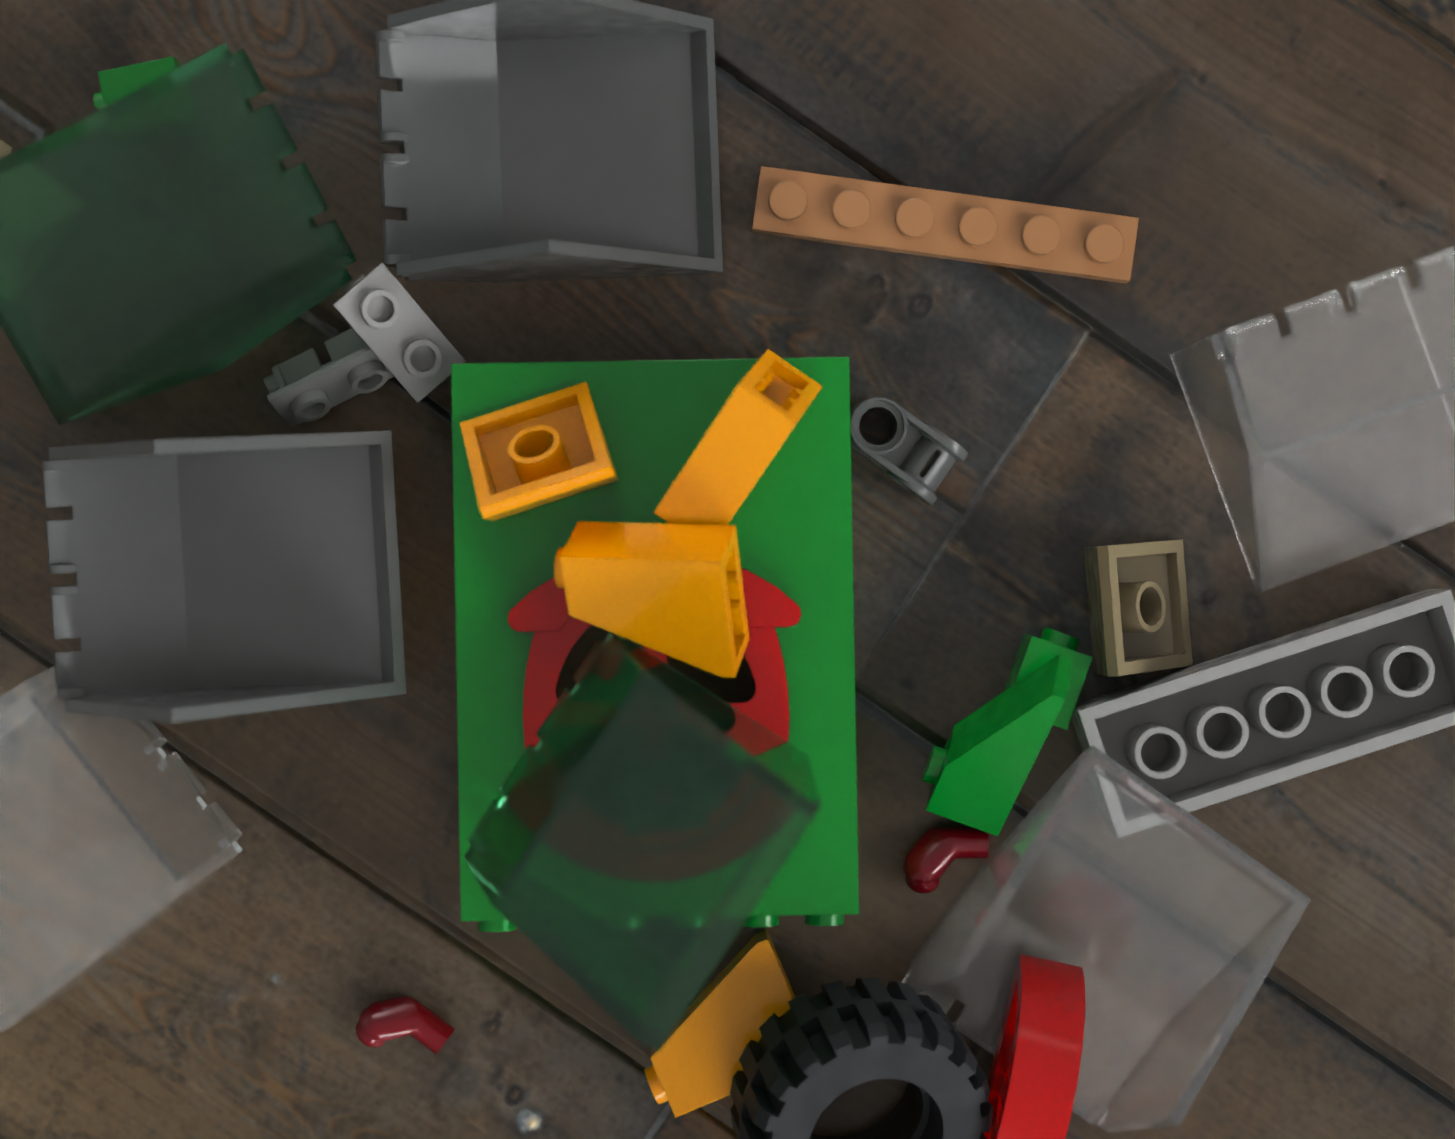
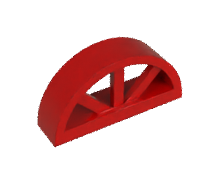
[983,954,1086,1139]

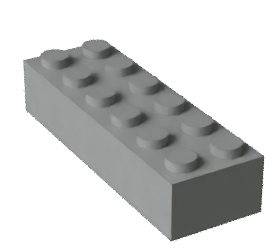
[1071,589,1455,835]

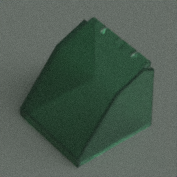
[0,43,357,425]
[464,632,820,1052]

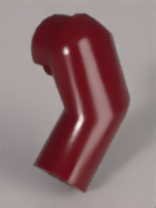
[903,827,989,894]
[356,996,455,1054]

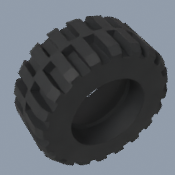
[730,978,993,1139]

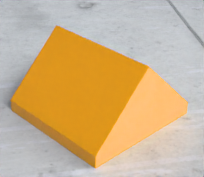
[460,382,619,522]

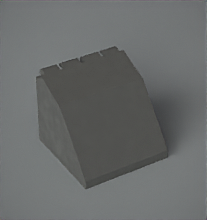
[375,0,723,282]
[42,431,406,723]

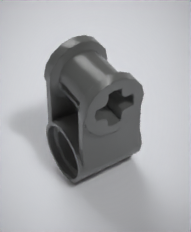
[850,397,969,506]

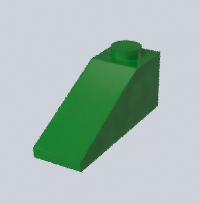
[921,654,1072,836]

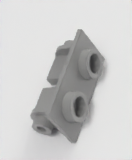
[333,262,466,403]
[263,328,394,428]

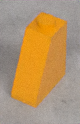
[653,349,823,525]
[554,521,750,678]
[644,930,795,1118]

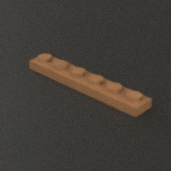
[752,166,1139,284]

